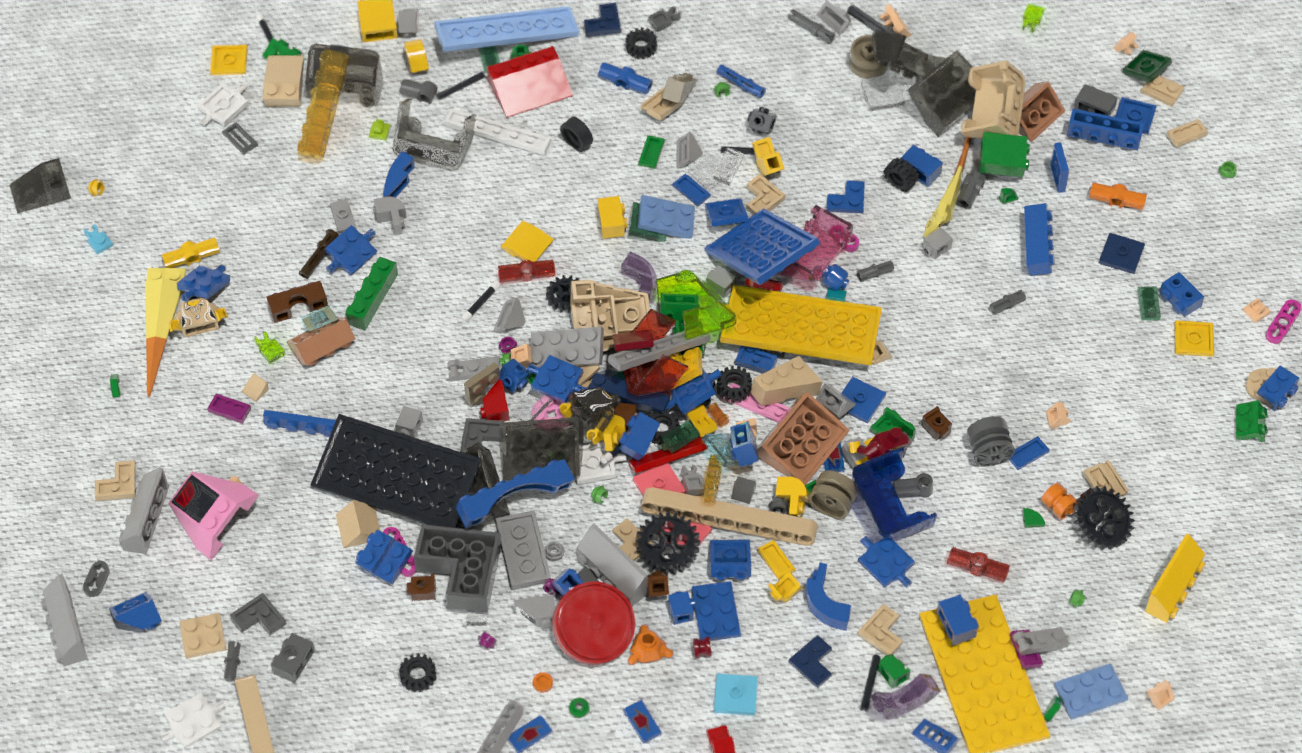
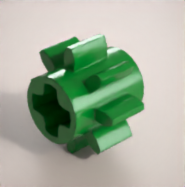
[510,44,532,59]

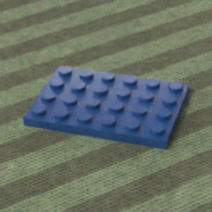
[704,208,820,285]

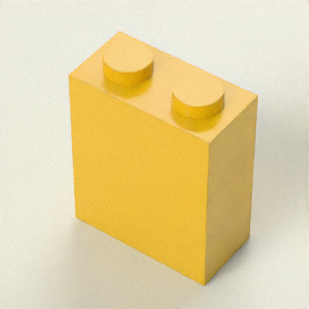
[357,0,398,43]

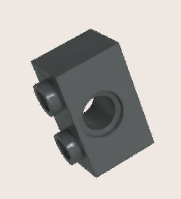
[271,633,315,683]

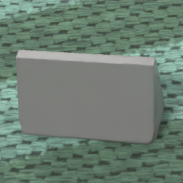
[816,383,855,418]

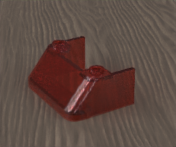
[619,309,688,396]

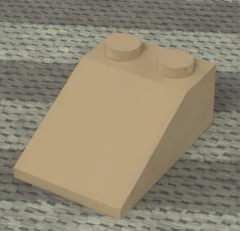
[263,56,304,106]

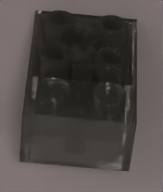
[9,158,71,213]

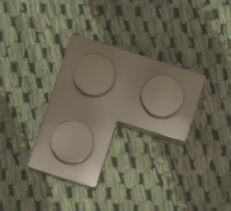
[464,362,500,408]

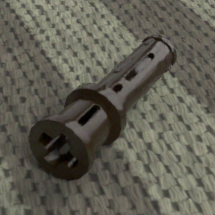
[298,229,339,279]

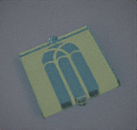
[300,305,338,332]

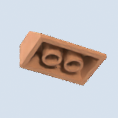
[1019,81,1065,142]
[286,316,355,366]

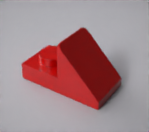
[706,725,736,753]

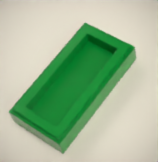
[638,135,665,169]

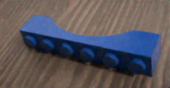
[456,459,575,529]

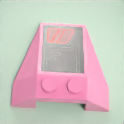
[169,471,259,560]

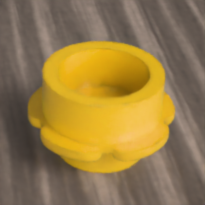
[88,179,105,197]

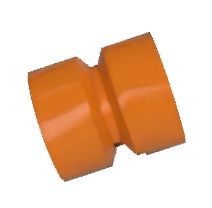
[1041,483,1077,520]

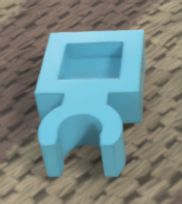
[84,224,113,255]

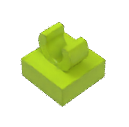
[369,119,391,141]

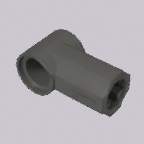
[399,79,438,104]
[894,473,933,498]

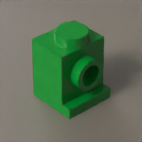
[878,654,911,689]

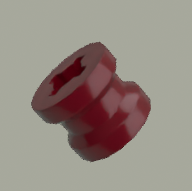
[693,637,712,659]

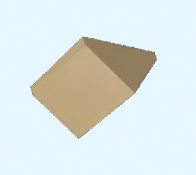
[336,500,380,548]

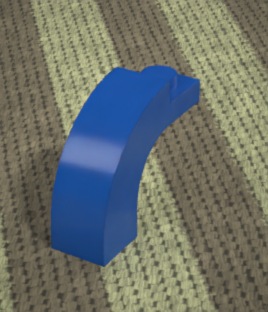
[806,562,851,631]

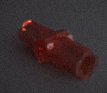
[498,259,556,283]
[947,547,1010,583]

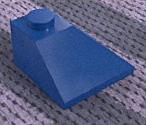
[109,592,162,630]

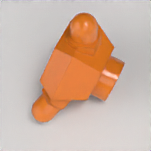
[628,624,673,665]

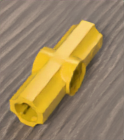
[161,237,220,268]

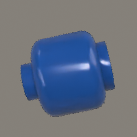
[821,264,850,291]

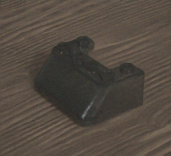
[871,29,954,88]
[305,44,384,107]

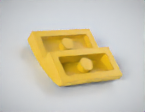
[500,220,554,266]

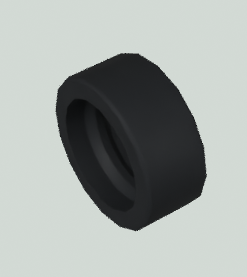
[560,117,593,152]

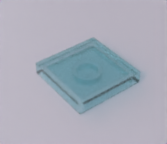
[702,433,740,467]

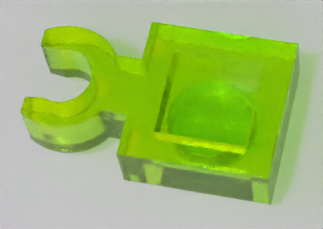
[1022,3,1045,33]
[254,331,286,364]

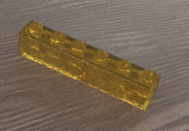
[297,49,349,161]

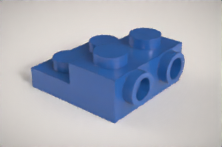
[356,530,413,585]
[710,539,751,580]

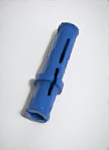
[716,64,766,98]

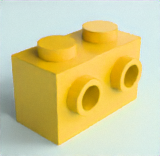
[598,196,628,239]

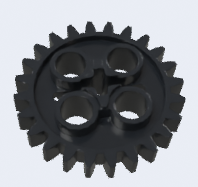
[1072,486,1135,550]
[635,511,700,574]

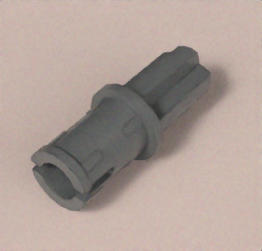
[857,261,894,282]
[990,290,1026,313]
[224,641,241,682]

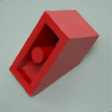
[480,379,510,422]

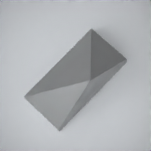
[816,1,851,35]
[676,132,703,169]
[493,297,526,333]

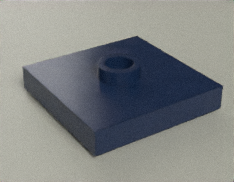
[1098,232,1145,275]

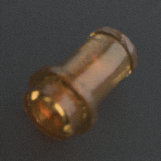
[707,403,729,427]

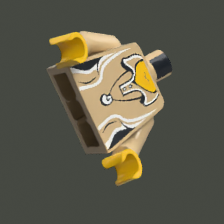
[169,296,228,338]

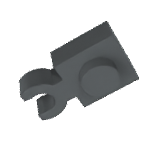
[648,6,681,32]

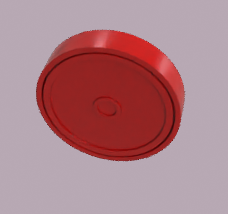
[552,581,635,665]

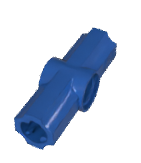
[598,62,653,94]

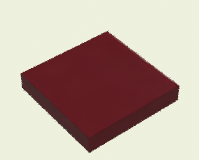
[613,330,654,352]

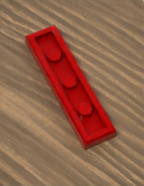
[628,436,708,474]

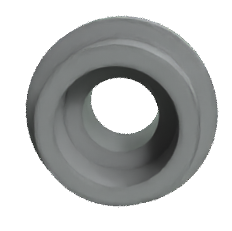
[544,541,564,561]

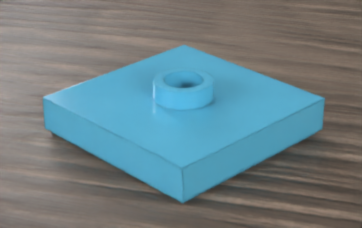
[714,673,758,716]

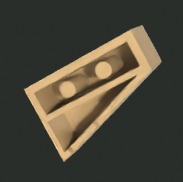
[750,356,822,406]

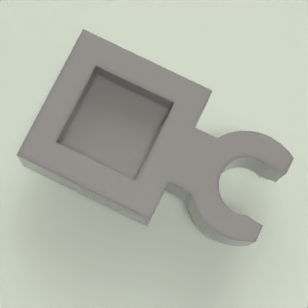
[681,465,707,495]

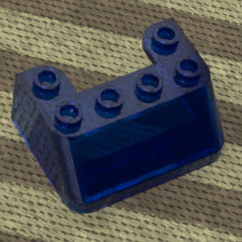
[852,447,937,538]

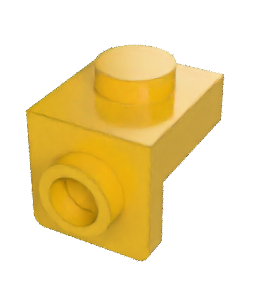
[687,405,718,437]
[768,571,804,603]

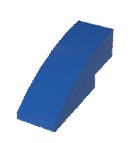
[383,151,415,198]

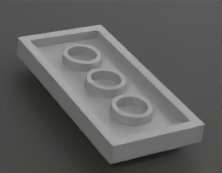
[530,326,604,368]
[496,510,551,590]

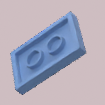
[638,195,695,239]
[1054,663,1128,720]

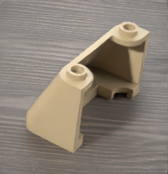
[961,60,1026,138]

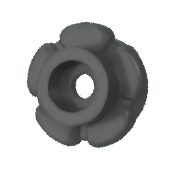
[769,498,788,514]

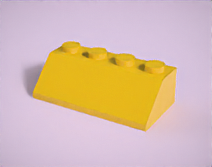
[1145,533,1206,623]

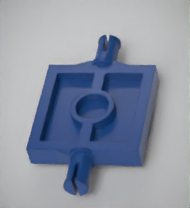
[325,225,377,275]
[177,264,230,302]
[527,355,588,403]
[666,367,722,414]
[858,534,915,588]

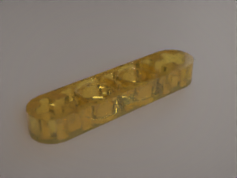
[704,454,722,504]

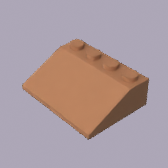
[757,391,850,485]

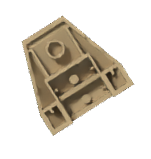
[570,280,653,352]

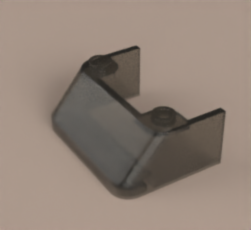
[392,98,477,170]

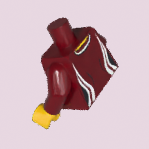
[848,427,912,467]

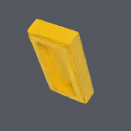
[757,540,796,580]

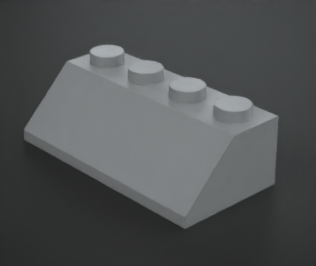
[119,467,169,554]
[577,523,648,606]
[41,573,88,667]

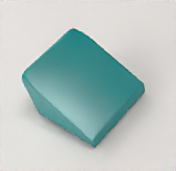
[826,288,847,302]

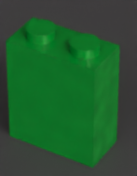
[979,132,1030,177]

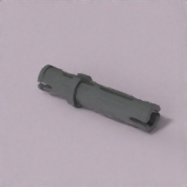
[788,9,836,43]

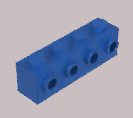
[1067,109,1144,150]
[1024,203,1055,276]

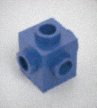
[498,359,530,393]

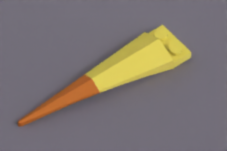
[923,137,971,237]
[145,268,186,397]

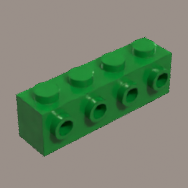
[345,256,398,331]

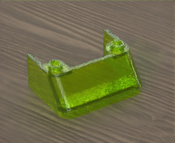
[656,270,737,339]

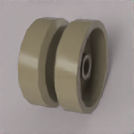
[850,35,889,79]
[808,470,859,520]

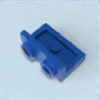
[1257,365,1299,412]

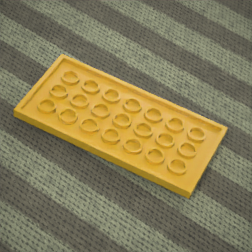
[720,285,882,366]
[919,594,1051,753]

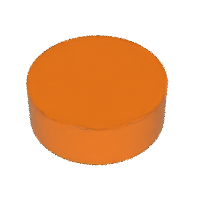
[533,672,553,693]

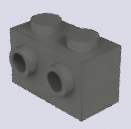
[1074,84,1118,116]

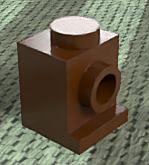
[921,406,952,441]
[648,571,669,597]
[407,574,436,601]

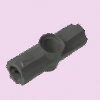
[956,160,988,209]

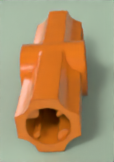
[1089,182,1147,210]

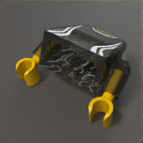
[559,387,620,445]

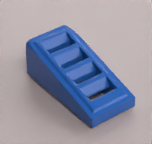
[912,718,959,753]

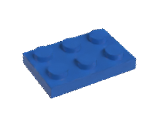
[692,581,741,641]

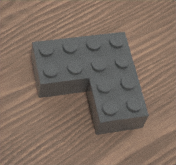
[414,525,502,613]

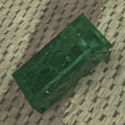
[478,46,501,73]
[1137,286,1161,321]
[660,419,701,453]

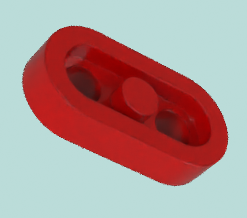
[745,277,783,291]

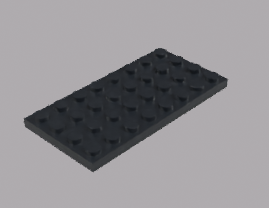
[310,414,483,528]

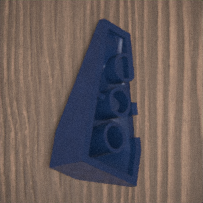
[588,370,670,413]

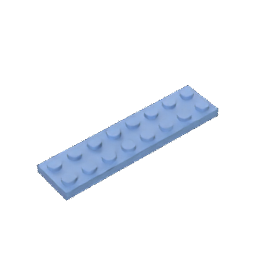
[434,6,579,52]

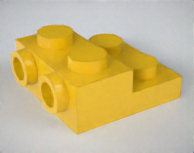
[658,347,703,390]

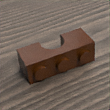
[266,280,329,323]

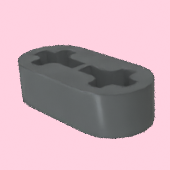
[83,561,110,597]

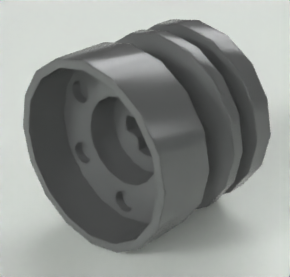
[967,416,1015,466]

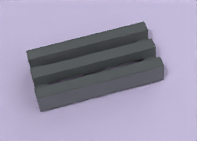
[222,122,258,155]

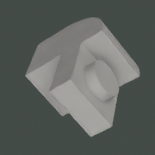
[374,197,407,235]

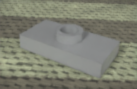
[330,199,357,234]

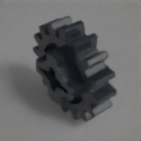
[546,275,579,313]

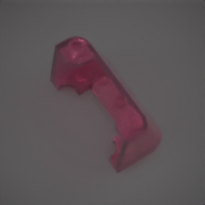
[777,205,854,282]

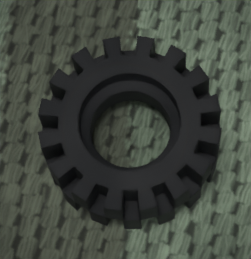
[625,27,657,59]
[883,157,919,192]
[717,366,752,403]
[648,409,680,445]
[399,653,437,693]

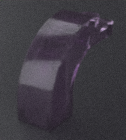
[621,252,657,305]
[870,673,941,719]

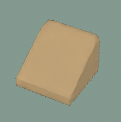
[872,340,893,365]
[242,374,269,402]

